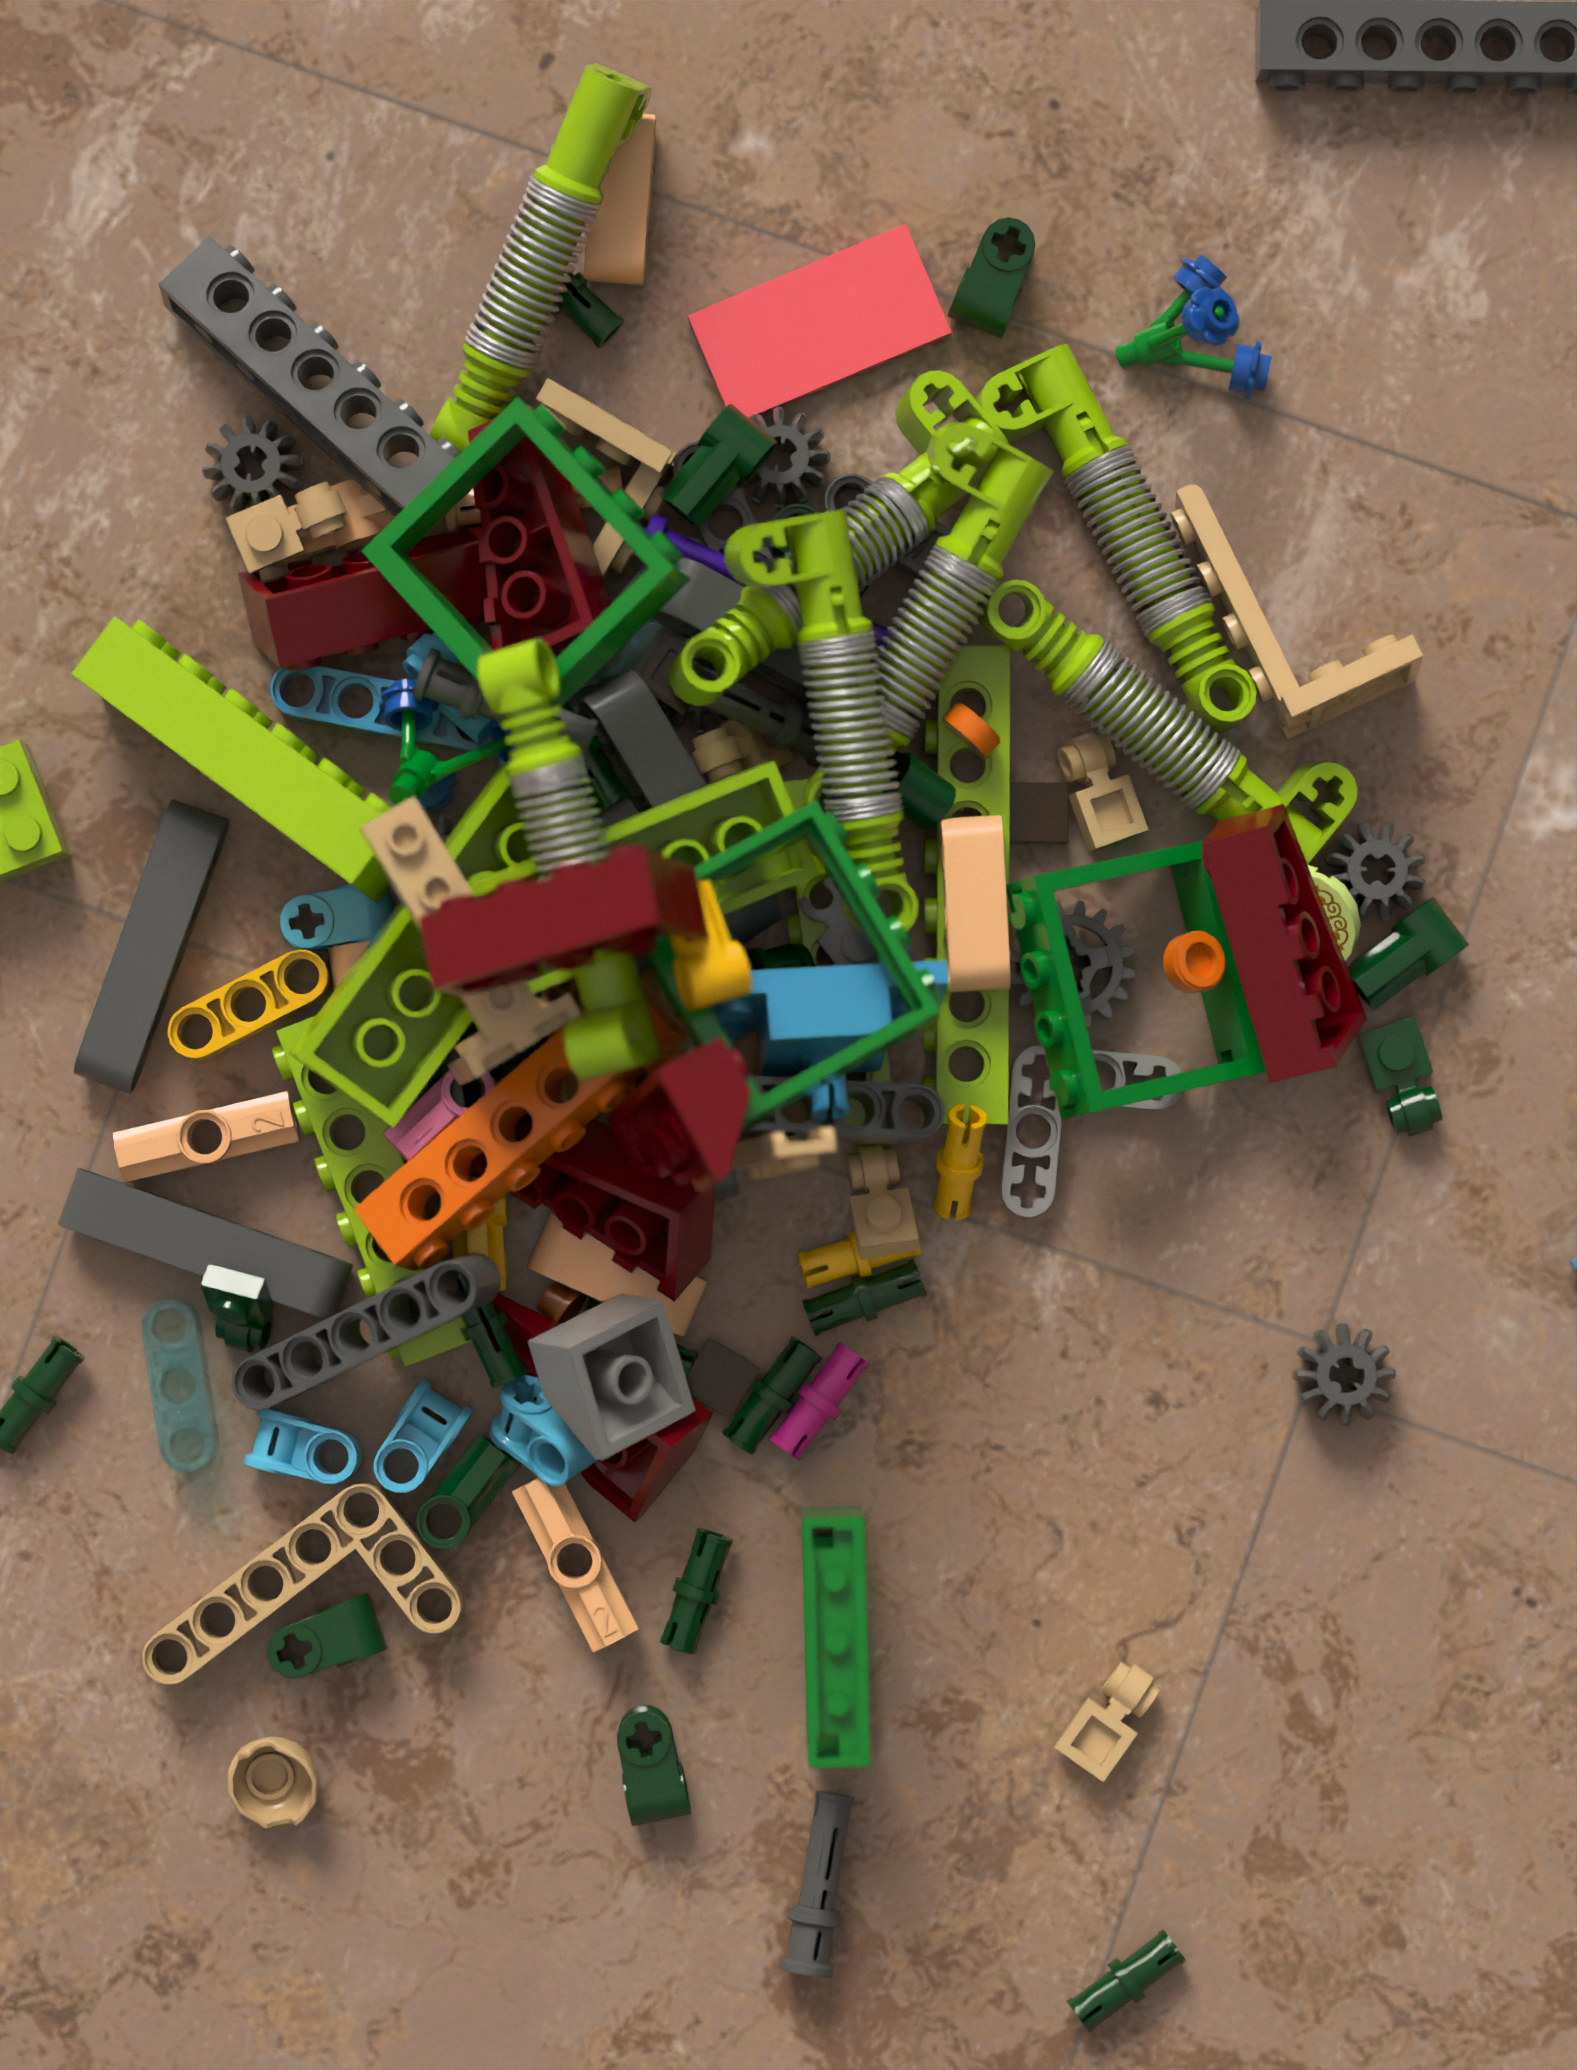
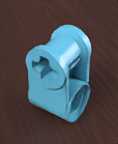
[280,884,393,952]
[489,1375,598,1486]
[374,1377,475,1493]
[243,1407,364,1484]

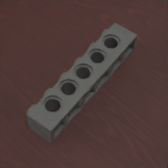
[1255,0,1577,95]
[159,236,461,517]

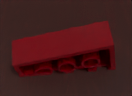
[468,418,612,659]
[238,526,488,671]
[1202,804,1367,1083]
[419,844,709,996]
[470,1113,716,1302]

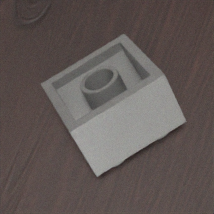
[528,1294,695,1460]

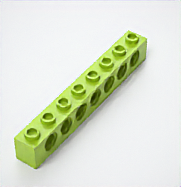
[923,645,1010,1125]

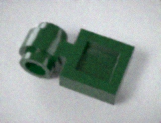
[1356,1016,1442,1137]
[200,1264,274,1352]

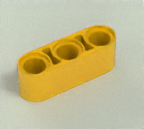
[167,949,332,1060]

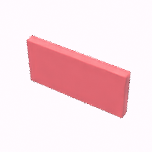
[687,224,952,418]

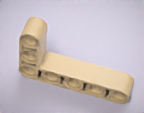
[142,1481,464,1685]

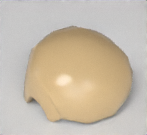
[227,1736,319,1829]

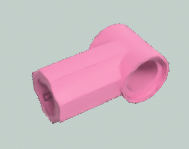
[382,1069,494,1162]

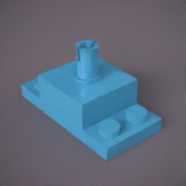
[709,960,949,1120]

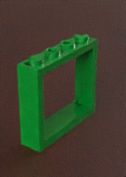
[362,397,691,707]
[642,800,943,1130]
[1006,840,1266,1120]
[802,1506,870,1768]

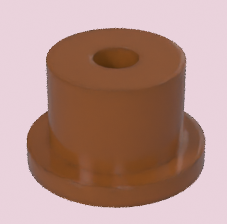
[537,1281,586,1324]

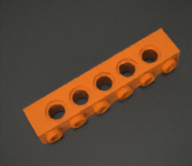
[353,980,688,1271]

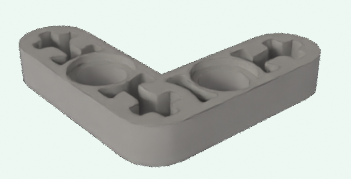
[1000,1045,1183,1218]

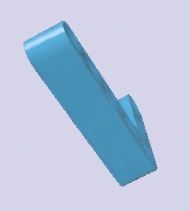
[270,666,505,767]

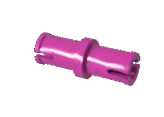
[769,1342,870,1461]

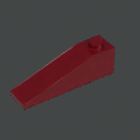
[606,1037,751,1192]
[481,1293,713,1523]

